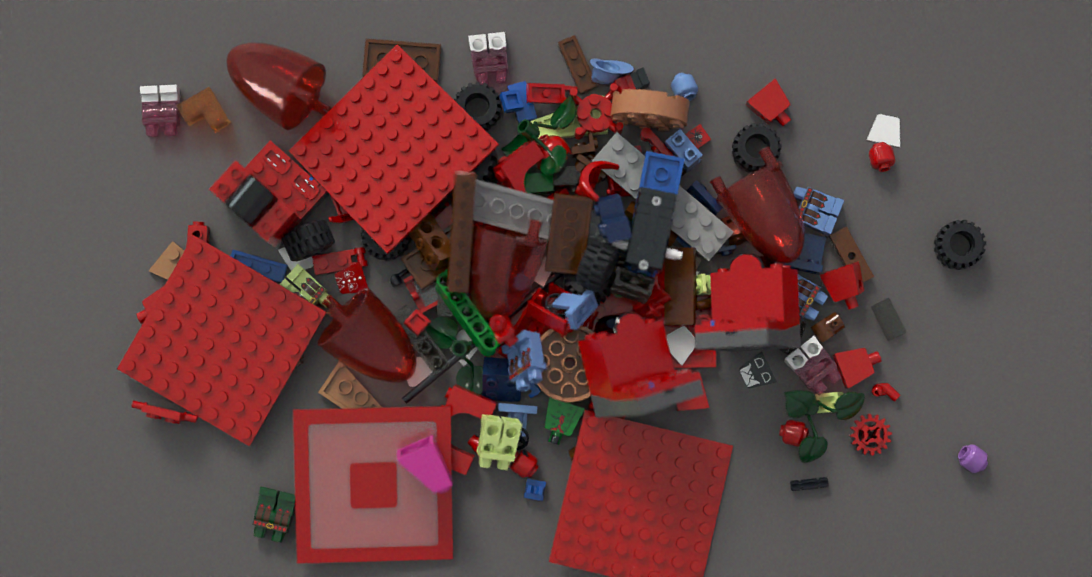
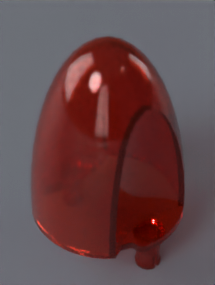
[226,42,332,130]
[710,146,805,264]
[469,219,548,322]
[318,288,417,383]

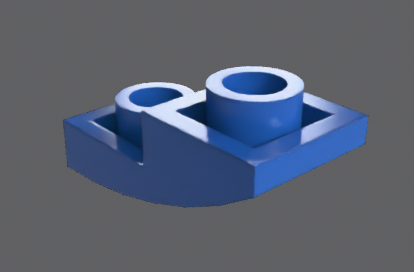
[507,81,537,123]

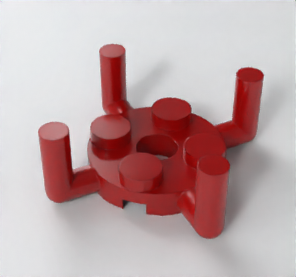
[569,83,624,140]

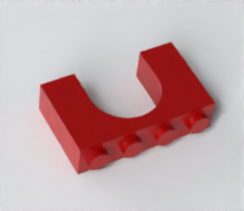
[492,140,570,200]
[441,384,498,475]

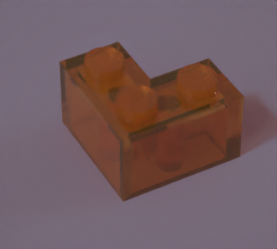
[176,87,232,133]

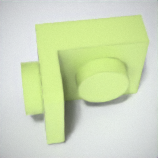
[696,274,711,295]
[815,392,844,413]

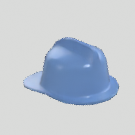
[590,59,634,85]

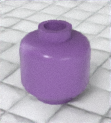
[958,444,988,473]

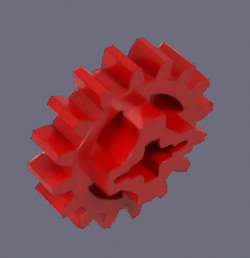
[849,414,892,456]

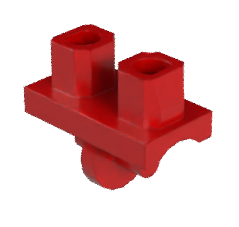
[632,283,672,318]
[489,314,518,347]

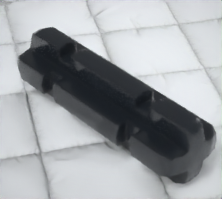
[790,477,829,491]

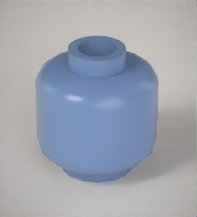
[671,73,698,101]

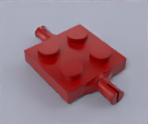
[132,400,198,424]

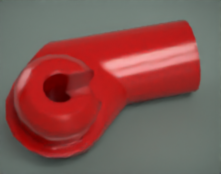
[872,383,900,402]

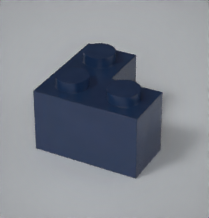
[593,194,632,243]

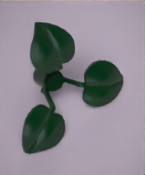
[501,96,577,176]
[426,316,504,394]
[785,391,865,463]

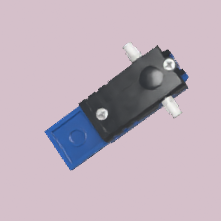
[612,151,685,277]

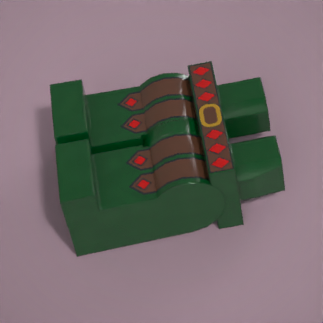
[252,486,296,543]

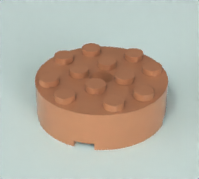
[610,89,690,132]
[536,326,594,403]

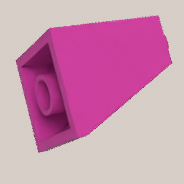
[397,435,452,493]

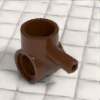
[810,312,845,343]

